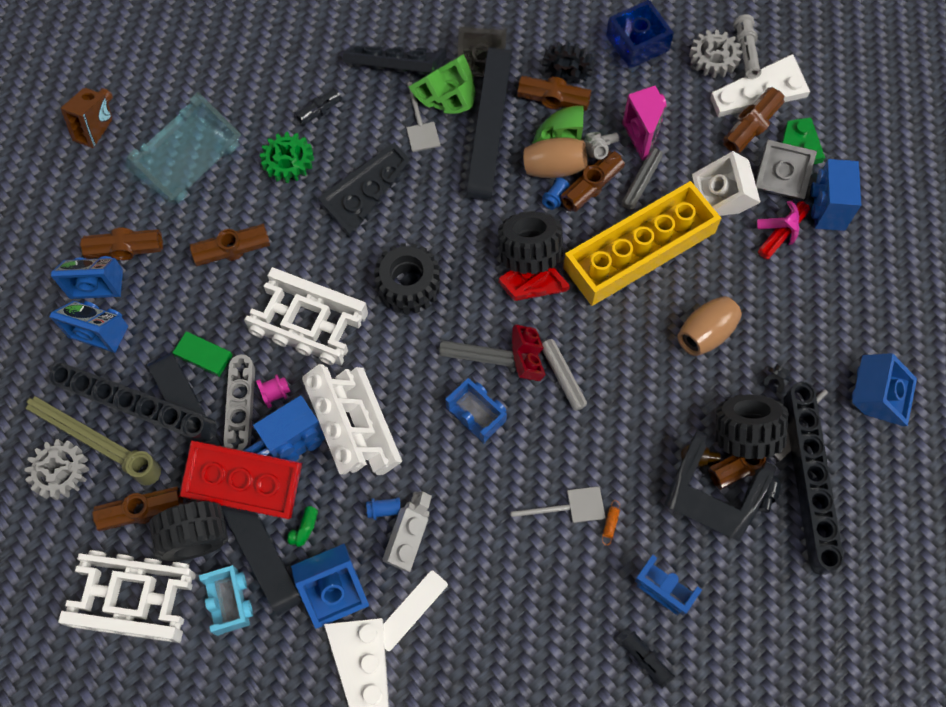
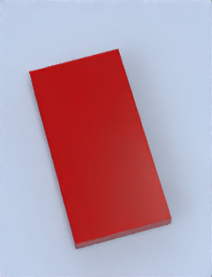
[180,441,302,519]

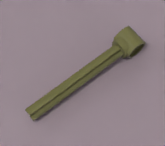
[26,396,161,486]

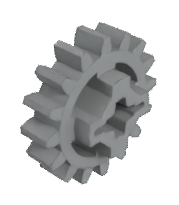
[689,30,742,78]
[25,439,89,500]

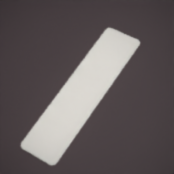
[383,571,448,651]

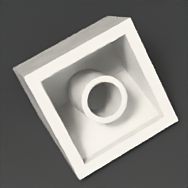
[692,151,760,216]

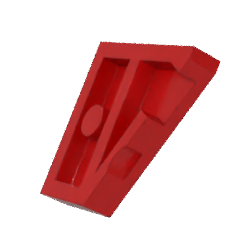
[498,268,570,301]

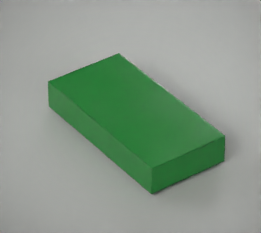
[173,331,233,377]

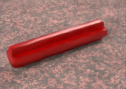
[758,201,810,259]

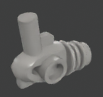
[583,132,619,159]

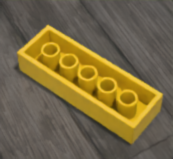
[563,181,721,306]

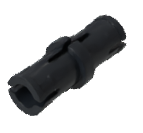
[295,88,343,126]
[621,631,675,689]

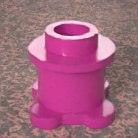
[256,374,290,408]

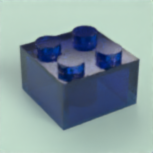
[606,0,674,69]

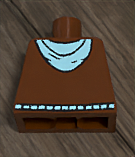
[60,88,113,148]

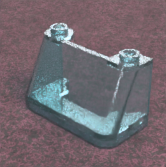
[125,92,241,204]

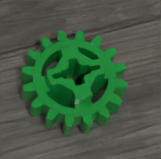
[260,132,314,183]

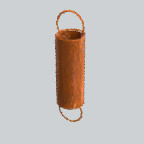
[602,500,620,545]

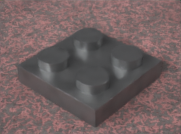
[755,140,817,201]

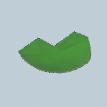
[409,54,475,114]
[532,106,583,144]

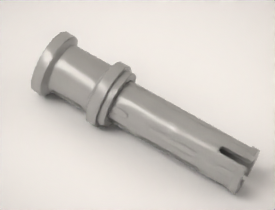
[733,14,761,79]

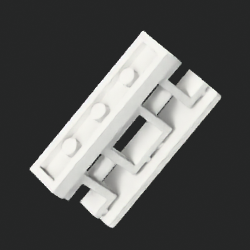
[244,267,368,366]
[302,364,402,475]
[58,550,196,643]

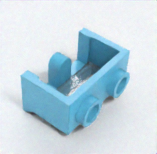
[199,565,253,636]

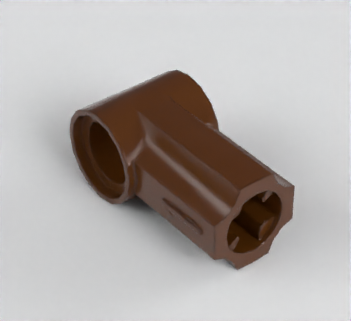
[708,456,766,490]

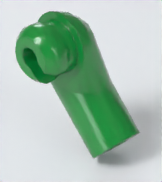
[287,506,318,547]

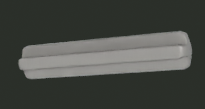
[542,339,587,411]

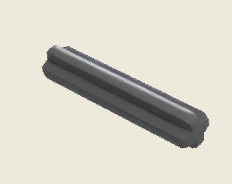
[622,148,663,210]
[439,341,515,367]

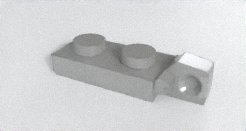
[382,491,432,572]

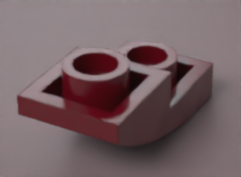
[512,324,546,381]

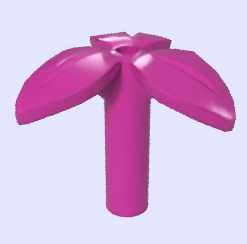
[757,201,800,245]

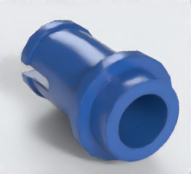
[542,177,569,210]
[366,497,401,520]

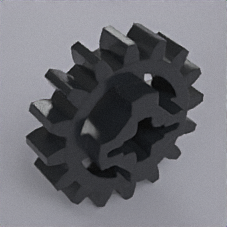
[542,41,595,84]

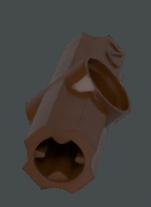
[517,76,592,111]
[723,87,785,154]
[560,151,625,212]
[190,224,271,266]
[80,228,163,260]
[93,486,184,532]

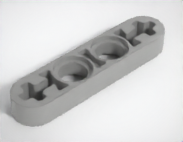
[224,354,255,451]

